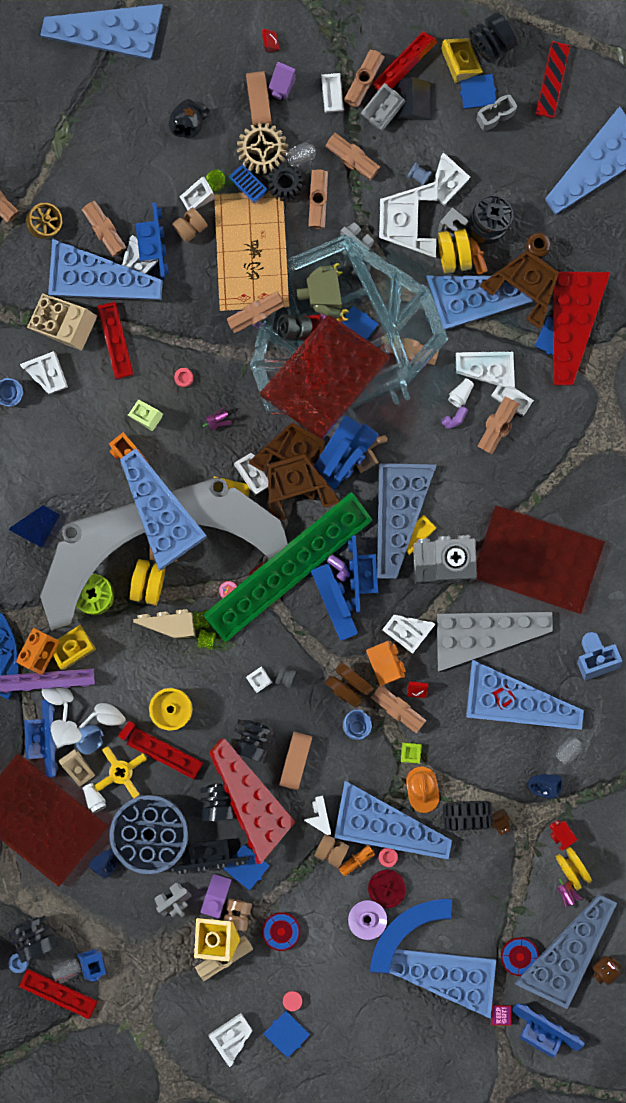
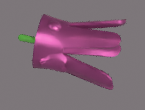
[203,406,232,431]
[556,879,582,909]

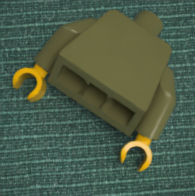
[296,263,348,322]

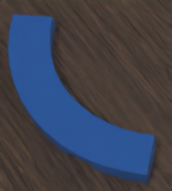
[0,612,19,700]
[370,899,452,974]

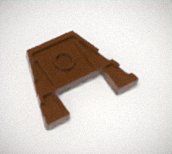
[479,250,559,330]
[248,422,325,500]
[268,453,340,521]

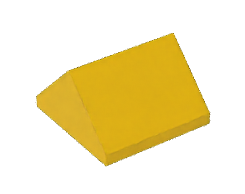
[441,38,482,84]
[53,625,96,670]
[194,918,241,961]

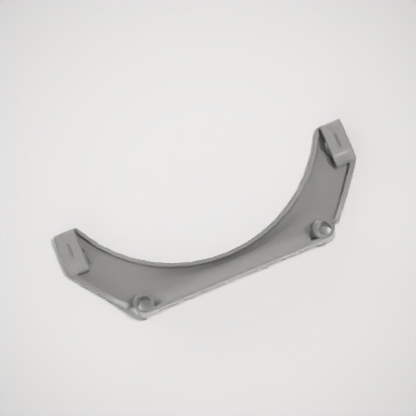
[40,477,288,630]

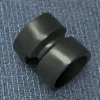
[276,315,312,341]

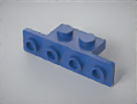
[135,202,169,280]
[315,416,361,481]
[327,424,379,491]
[348,535,378,613]
[311,564,358,641]
[24,700,58,777]
[511,1003,585,1058]

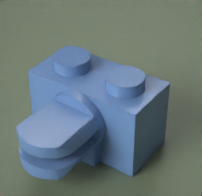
[577,632,622,681]

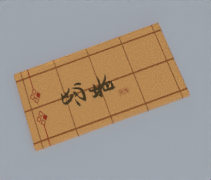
[214,191,289,311]

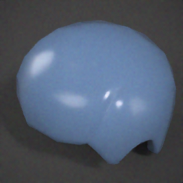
[0,378,23,407]
[343,710,372,740]
[75,725,104,755]

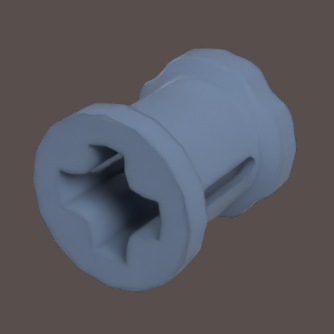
[407,163,432,186]

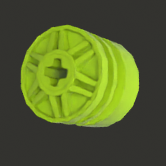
[76,573,115,615]

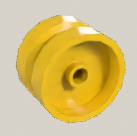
[438,228,472,274]
[130,559,166,606]
[149,688,193,731]

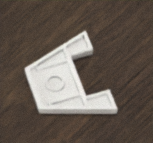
[379,181,438,258]

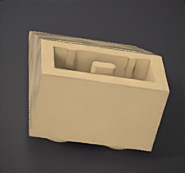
[27,293,97,351]
[133,609,196,639]

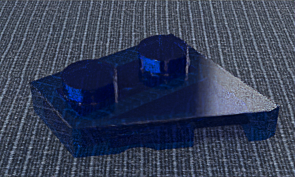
[9,505,60,548]

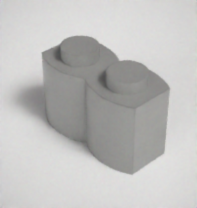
[476,95,517,131]

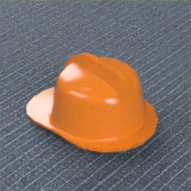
[406,767,439,813]

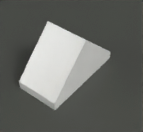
[180,177,215,210]

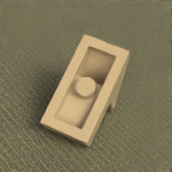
[59,749,95,787]

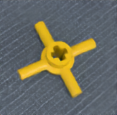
[95,746,147,799]

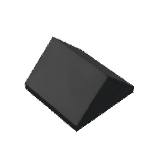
[393,77,431,120]

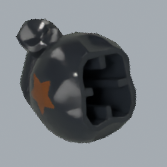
[169,99,210,139]

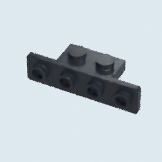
[172,839,249,874]

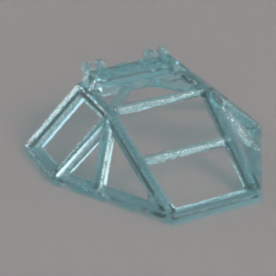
[250,234,448,423]

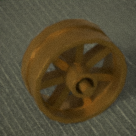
[26,203,62,239]

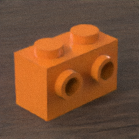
[109,432,149,466]
[16,628,60,675]
[366,641,406,686]

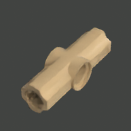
[195,935,253,981]

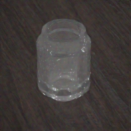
[286,142,316,166]
[555,737,583,765]
[51,958,82,984]

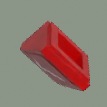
[262,29,280,53]
[407,681,428,698]

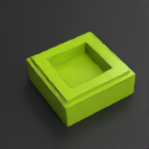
[401,743,422,764]

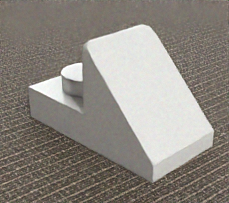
[304,795,331,835]

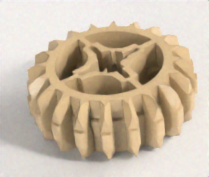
[237,122,288,174]

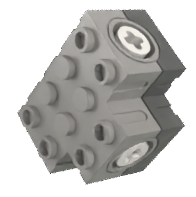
[413,535,477,585]

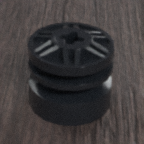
[468,12,518,63]
[466,194,513,245]
[230,719,276,763]
[200,783,237,821]
[8,915,59,963]

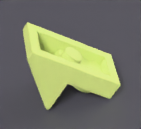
[128,400,163,431]

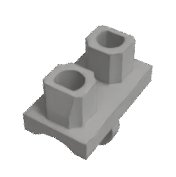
[340,222,374,257]
[155,882,192,917]

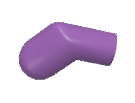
[442,406,468,429]
[327,554,350,582]

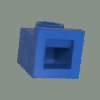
[77,949,106,981]

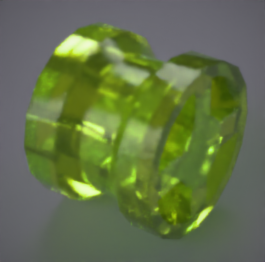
[206,170,225,192]
[193,609,210,630]
[197,629,216,651]

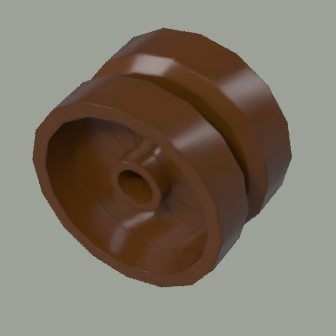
[324,662,374,709]

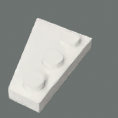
[456,352,515,390]

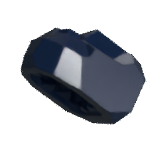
[528,774,563,799]
[88,848,121,879]

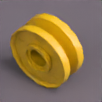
[555,847,592,891]

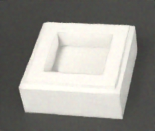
[246,666,272,693]

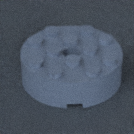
[110,795,189,874]

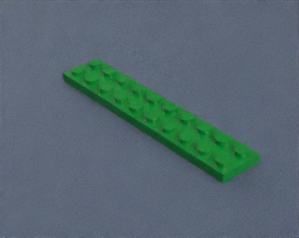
[203,492,373,643]

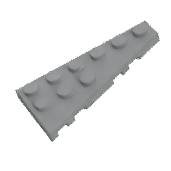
[437,612,553,671]

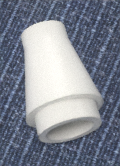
[448,379,474,408]
[82,783,106,813]

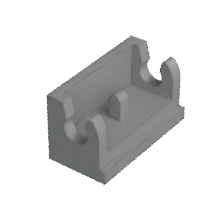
[361,83,406,131]
[438,208,468,239]

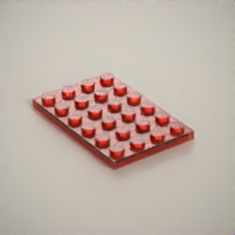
[260,316,391,440]
[476,505,605,614]
[0,753,108,887]

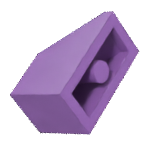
[269,62,295,100]
[200,874,232,918]

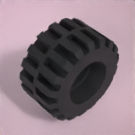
[443,801,493,831]

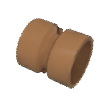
[172,207,208,243]
[314,834,349,868]
[223,899,252,931]

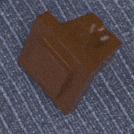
[492,809,511,835]

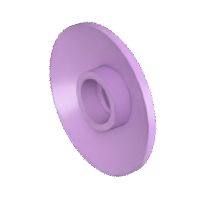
[348,900,387,940]

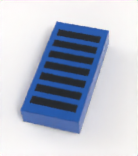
[228,164,268,204]

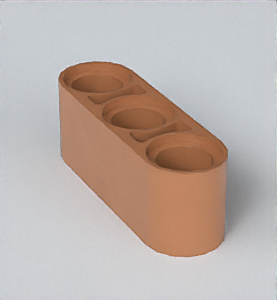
[246,71,272,127]
[279,731,312,790]

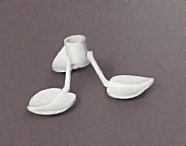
[42,687,126,748]

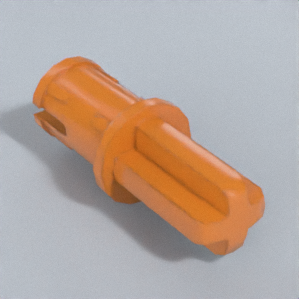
[468,237,488,274]
[338,845,375,876]

